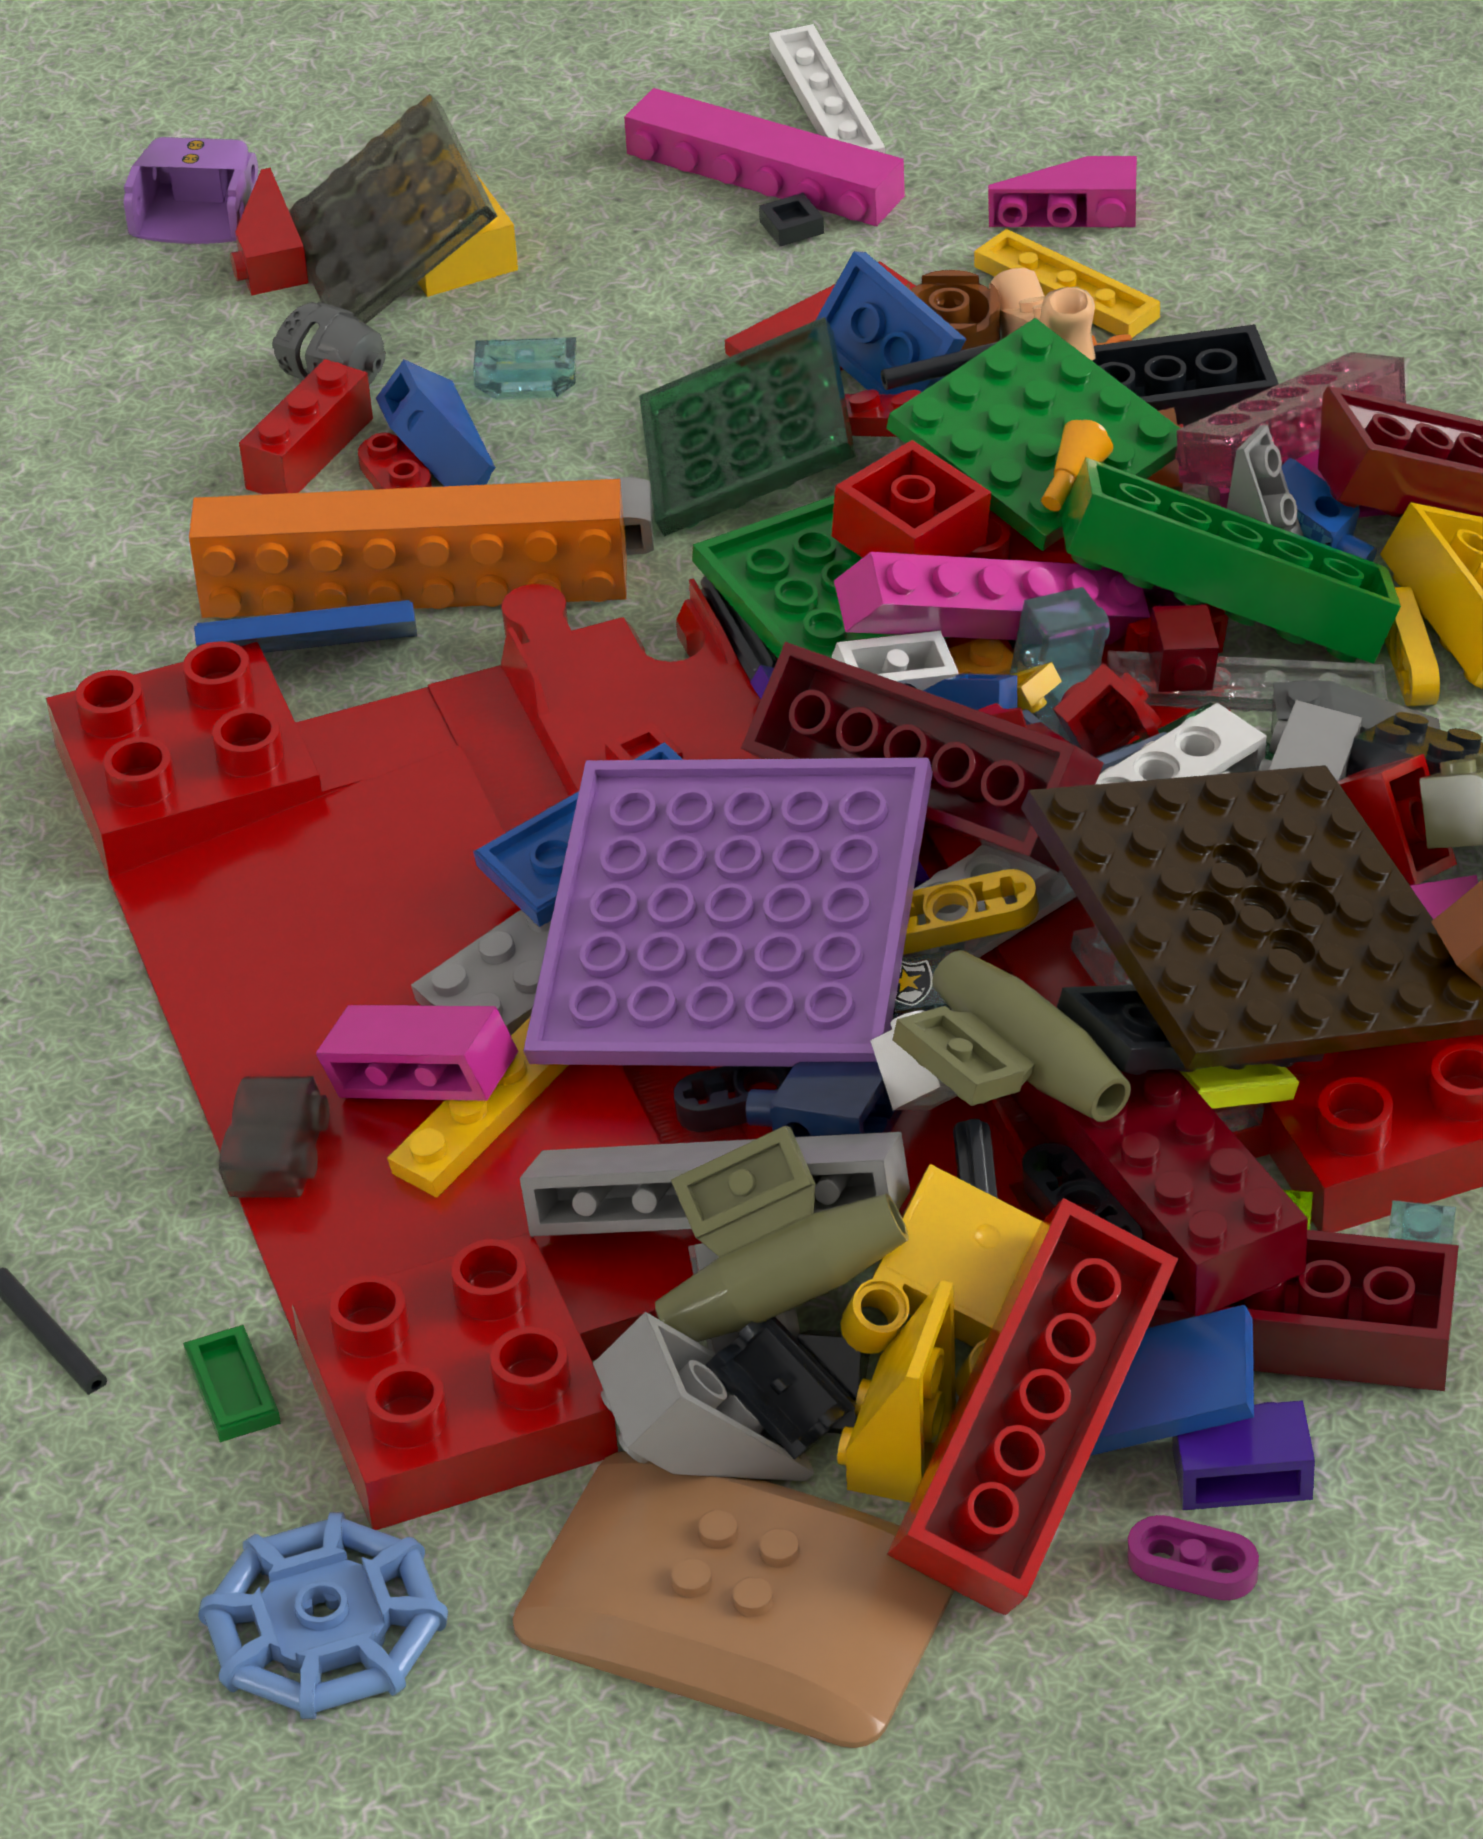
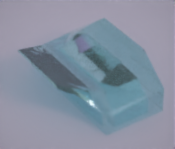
[473,337,577,400]

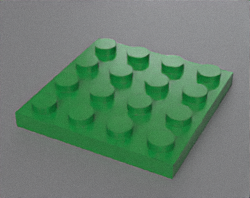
[887,318,1191,551]
[692,495,950,658]

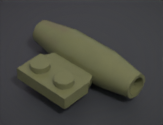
[892,950,1131,1122]
[655,1126,909,1342]

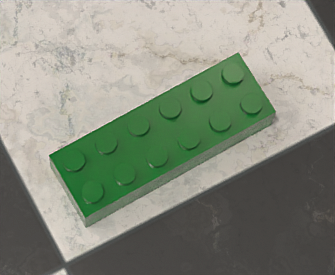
[1060,457,1401,664]

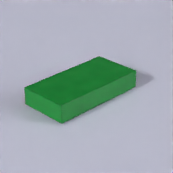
[183,1325,281,1442]

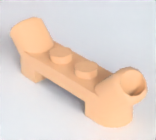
[989,268,1096,361]

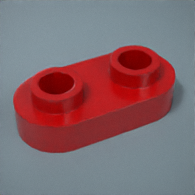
[358,432,432,489]

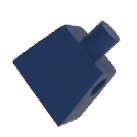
[746,1062,903,1137]

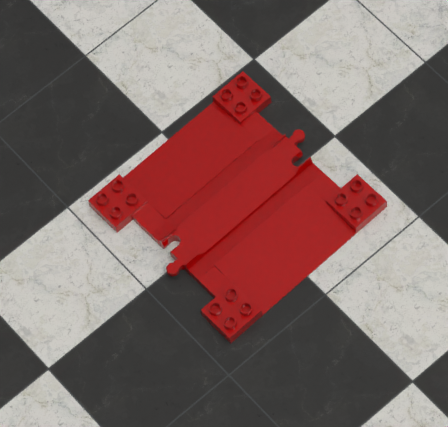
[46,510,1483,1530]

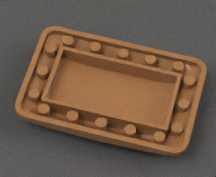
[512,1451,955,1748]

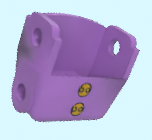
[124,137,258,244]

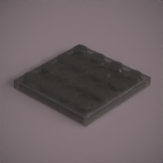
[289,94,497,324]

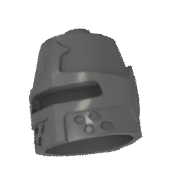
[272,302,386,385]

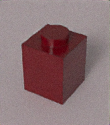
[1147,605,1219,692]

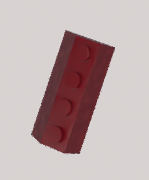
[1318,385,1483,517]

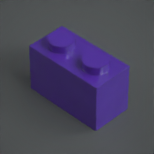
[1172,1400,1315,1510]

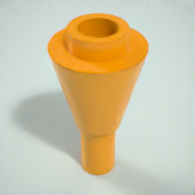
[1041,420,1113,511]

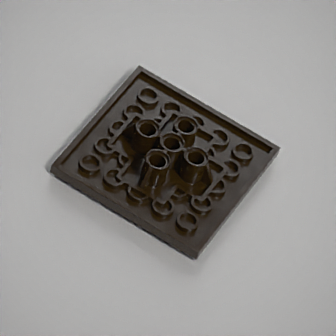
[1021,765,1483,1070]

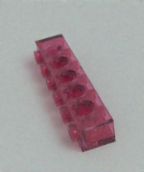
[1175,352,1406,489]

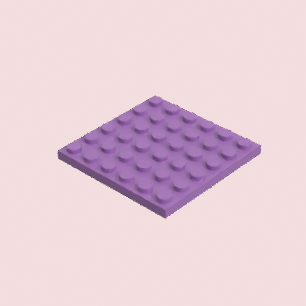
[523,758,933,1067]

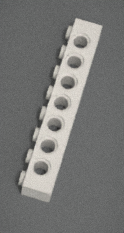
[902,703,1267,987]

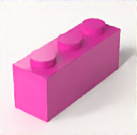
[316,1005,519,1101]

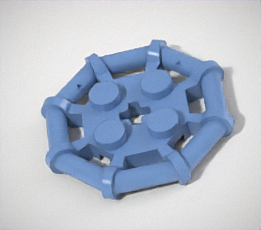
[198,1512,448,1719]

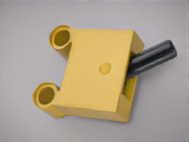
[840,1118,1042,1398]

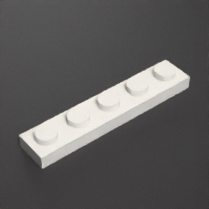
[769,24,885,153]

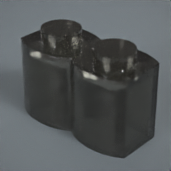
[219,1076,330,1197]

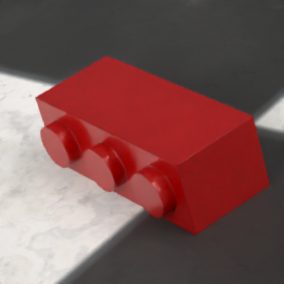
[239,359,373,495]

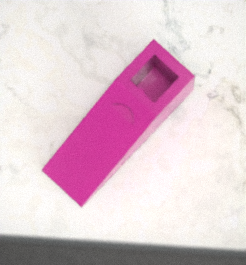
[988,156,1137,228]

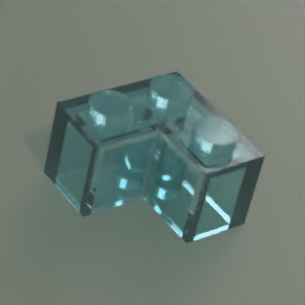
[1010,587,1110,744]

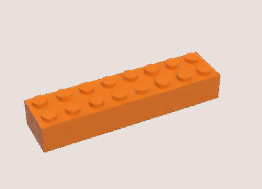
[189,479,627,618]

